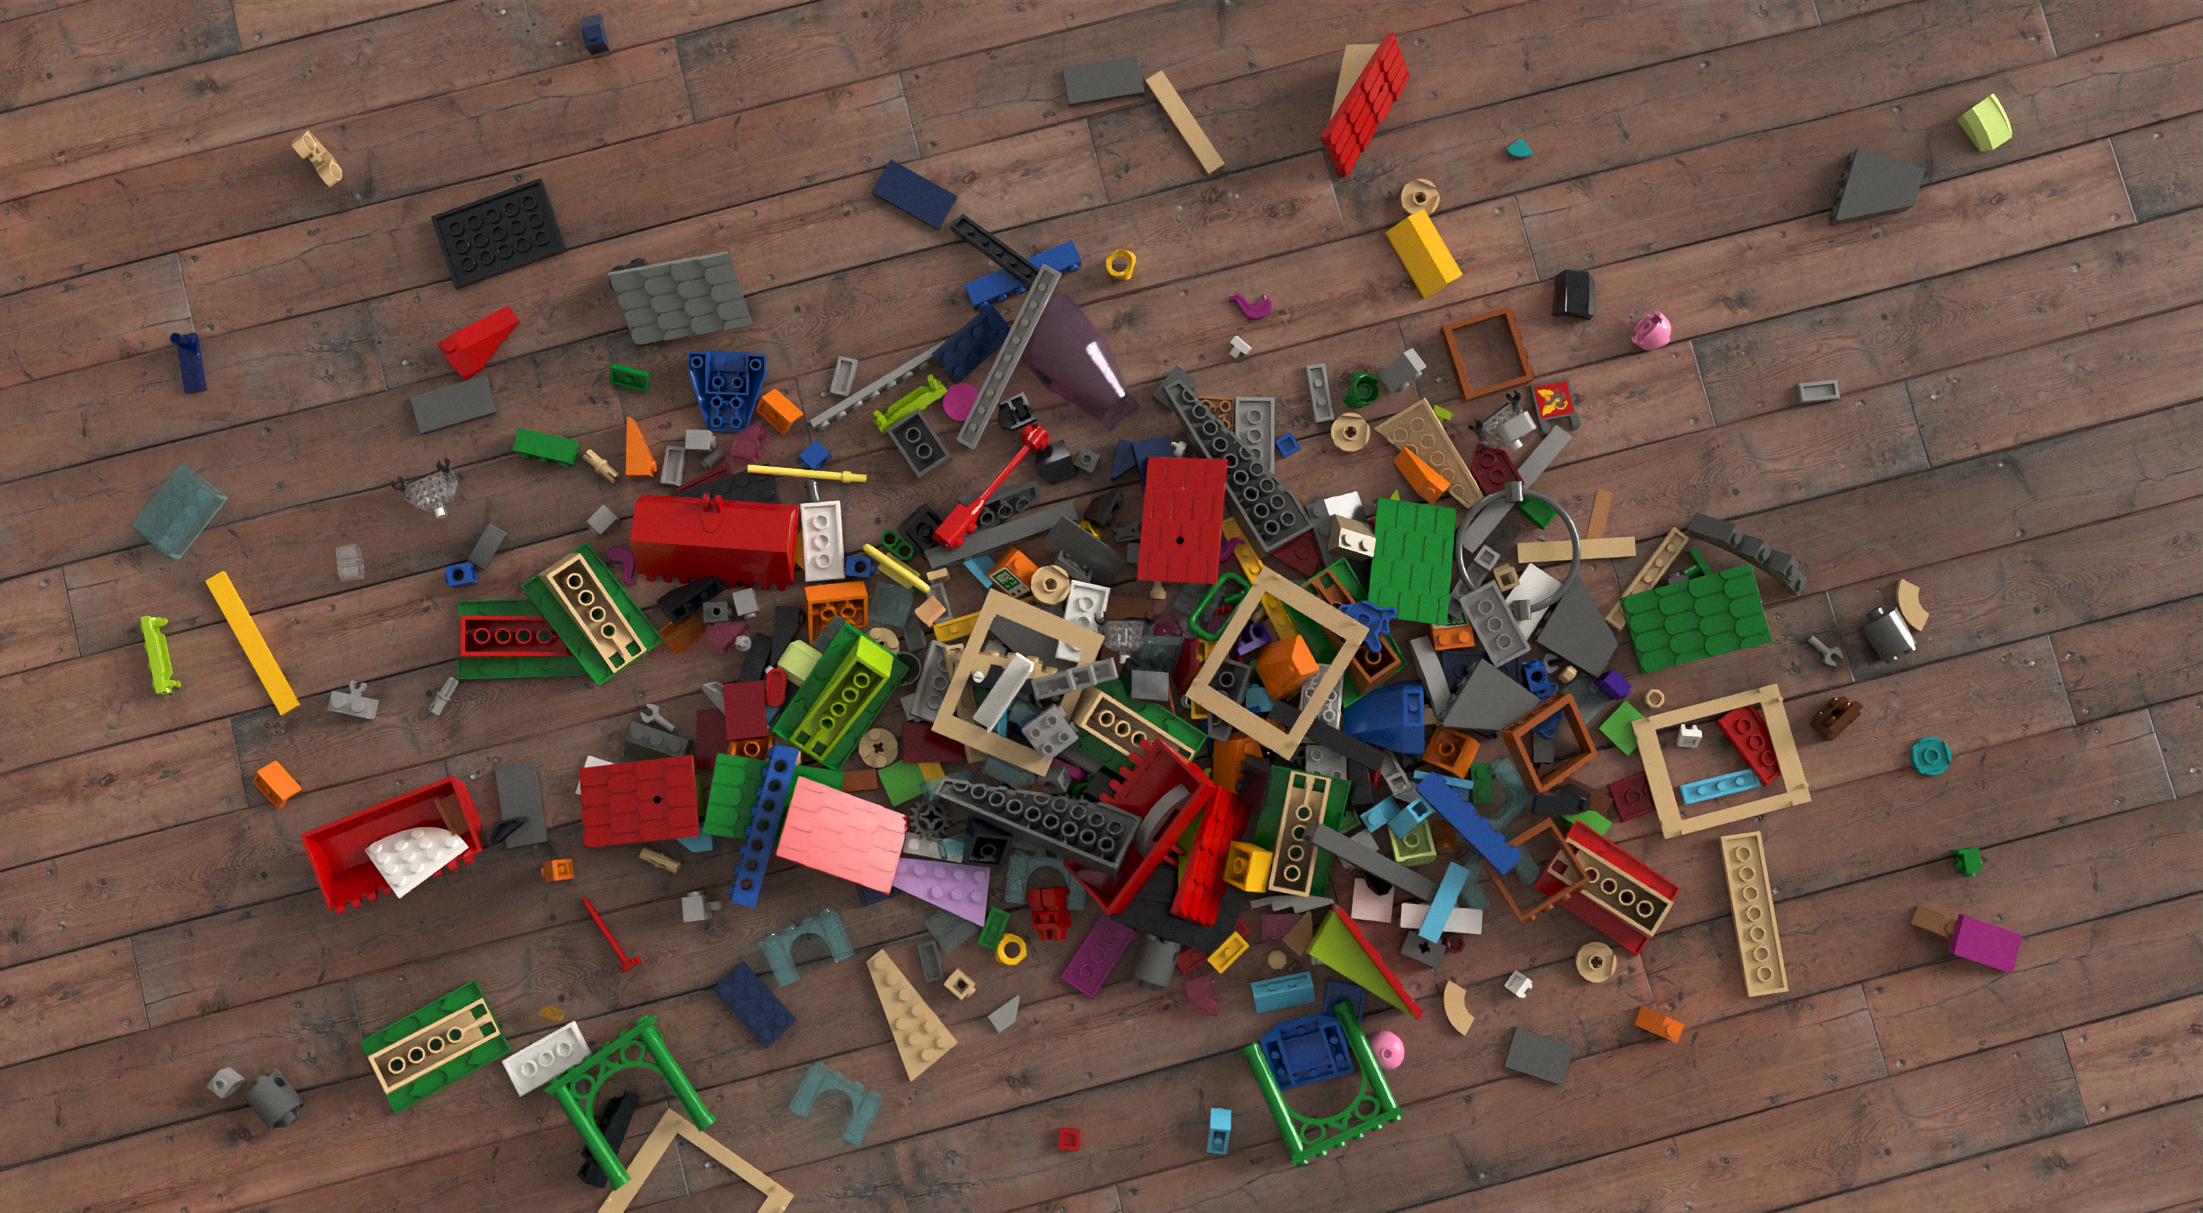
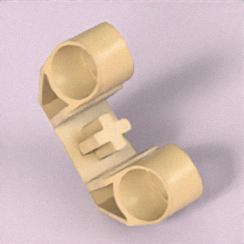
[291,129,342,187]

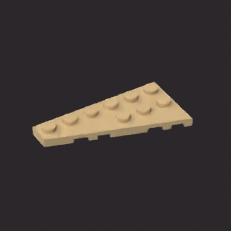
[1374,398,1485,509]
[866,948,958,1082]

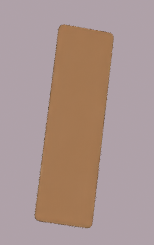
[1586,489,1613,539]

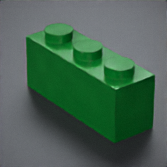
[513,428,580,468]

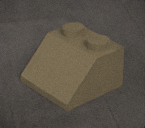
[1327,514,1376,562]

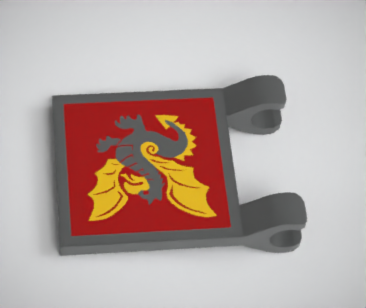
[1530,378,1581,436]

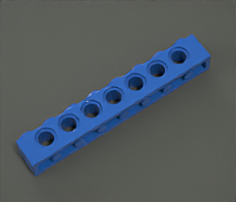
[727,743,799,908]

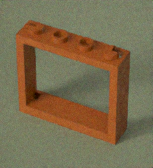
[1439,306,1534,403]
[1500,691,1598,794]
[1480,817,1591,924]

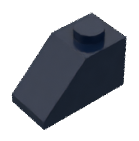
[581,14,609,55]
[1110,439,1136,481]

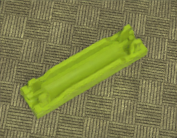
[873,374,948,435]
[140,616,181,695]

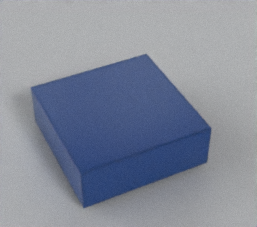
[1274,432,1301,459]

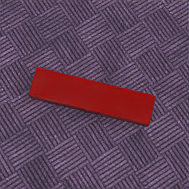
[1176,916,1251,975]

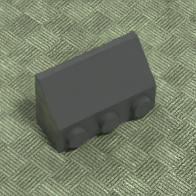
[623,721,693,762]

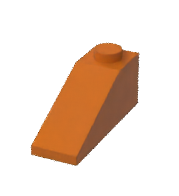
[626,417,657,478]
[1393,447,1450,505]
[541,859,574,883]

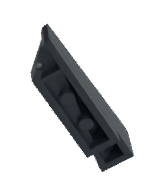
[577,1091,640,1188]

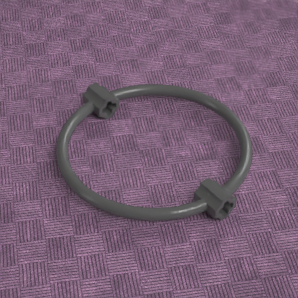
[1454,481,1581,621]

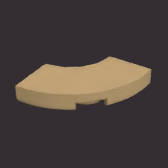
[1896,579,1929,632]
[1443,980,1474,1036]

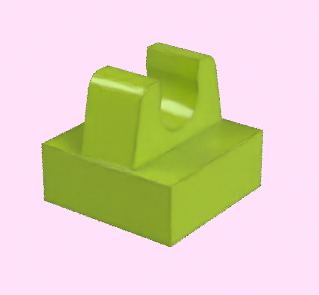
[1432,404,1453,424]

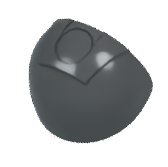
[896,652,922,686]

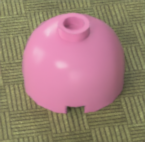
[1631,311,1671,351]
[1367,1031,1405,1072]

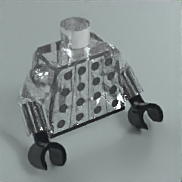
[1468,390,1523,452]
[391,458,458,519]
[1094,611,1156,664]

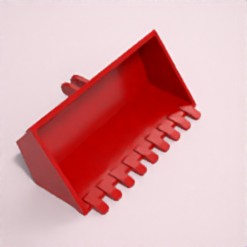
[630,494,799,591]
[1063,737,1217,915]
[300,775,482,915]

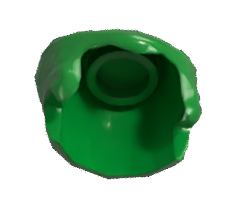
[1343,371,1380,408]

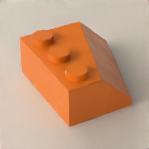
[805,581,868,647]
[1255,635,1319,702]
[1212,731,1263,796]

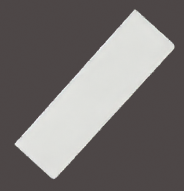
[973,653,1034,734]
[1398,903,1483,934]

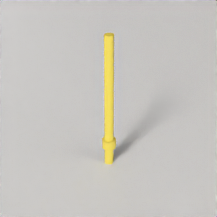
[747,465,867,483]

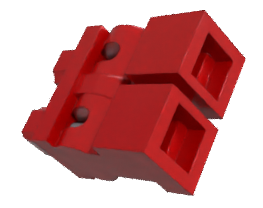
[1027,886,1072,940]

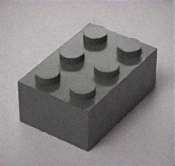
[886,408,953,482]

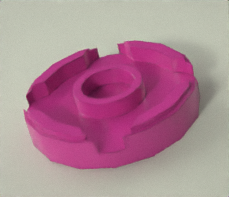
[943,383,979,422]

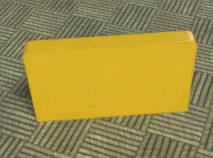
[1206,930,1249,974]

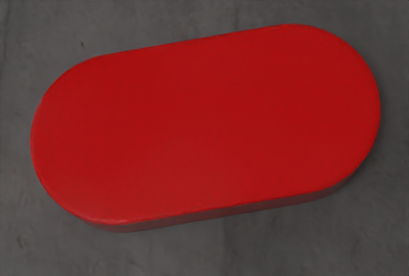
[765,668,787,708]

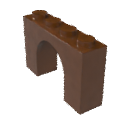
[1096,594,1155,676]

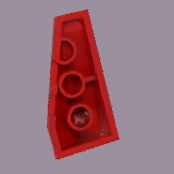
[437,306,520,381]

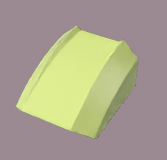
[1957,94,2012,151]
[777,640,822,687]
[1387,819,1436,868]

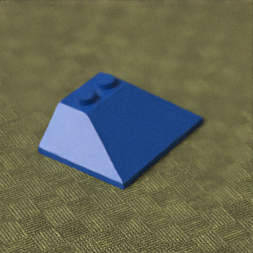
[1260,1013,1355,1091]

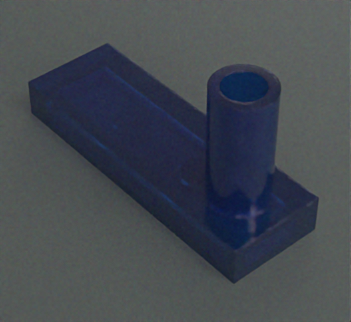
[170,333,207,394]

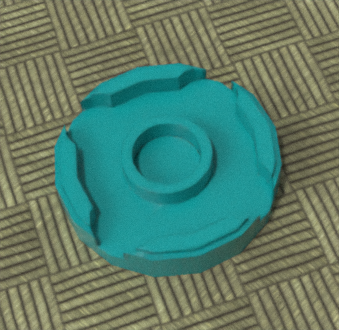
[1909,737,1952,776]

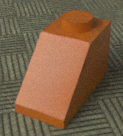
[1633,1006,1685,1043]

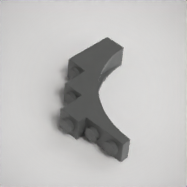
[1687,513,1808,597]

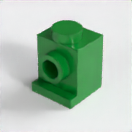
[1950,847,1983,877]

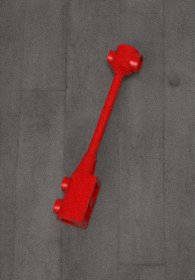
[932,424,1049,550]

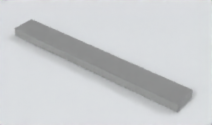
[1463,425,1572,555]

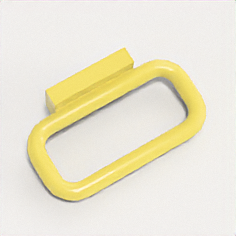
[863,544,930,593]

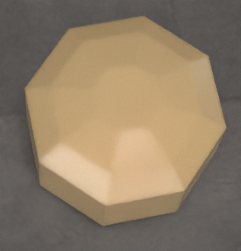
[1558,664,1577,684]
[1644,689,1664,708]
[1267,950,1287,969]

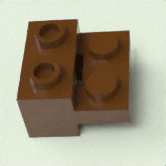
[1809,696,1863,741]

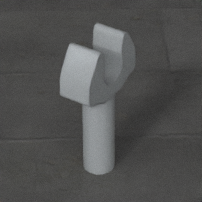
[1807,635,1843,666]
[1522,653,1559,674]
[640,704,676,733]

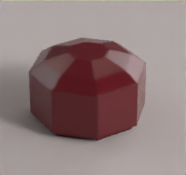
[1444,933,1465,954]

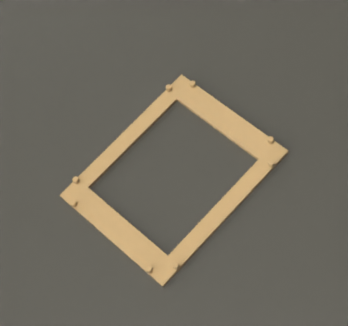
[1185,566,1370,760]
[931,588,1105,777]
[1631,683,1812,839]
[597,1108,794,1213]

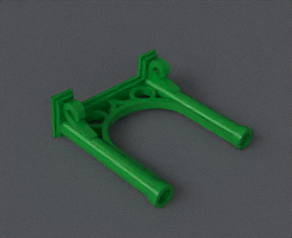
[1240,999,1404,1167]
[544,1014,717,1191]

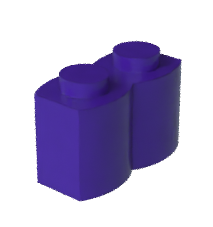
[1594,669,1631,701]

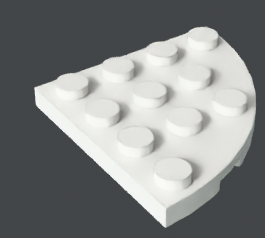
[365,827,469,898]

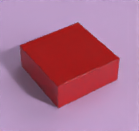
[1059,1127,1080,1151]

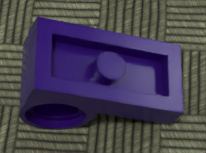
[1229,622,1272,660]

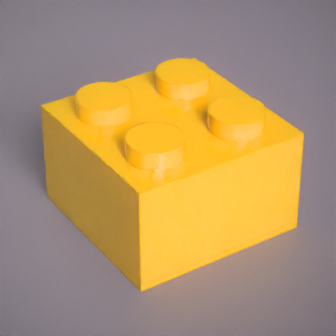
[1223,841,1273,893]

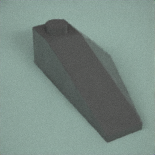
[957,481,1041,535]
[1208,658,1255,743]

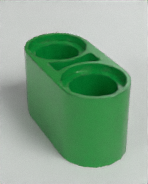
[1515,497,1557,530]
[881,530,915,562]

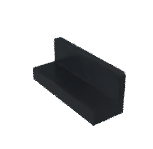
[1134,880,1179,903]

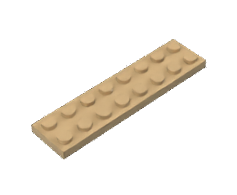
[1718,831,1789,997]

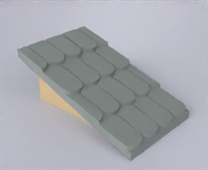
[607,251,753,345]

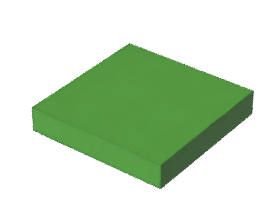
[1597,700,1644,756]
[877,759,930,807]

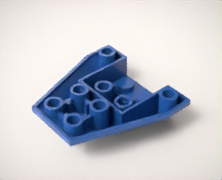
[688,350,767,432]
[1343,680,1424,755]

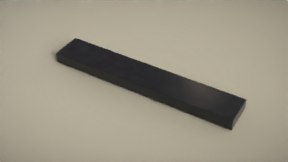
[950,214,1040,288]
[1268,699,1386,773]

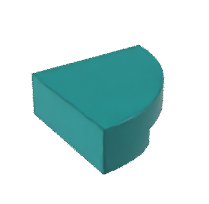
[1505,138,1533,159]

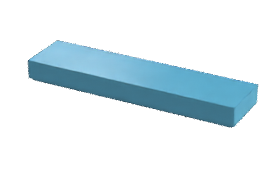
[1678,768,1762,805]
[1418,861,1470,944]

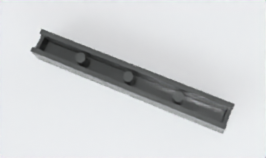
[923,501,1079,572]
[1302,820,1440,904]

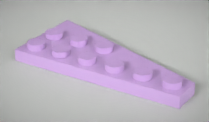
[892,858,991,927]

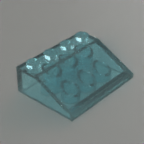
[132,463,228,560]

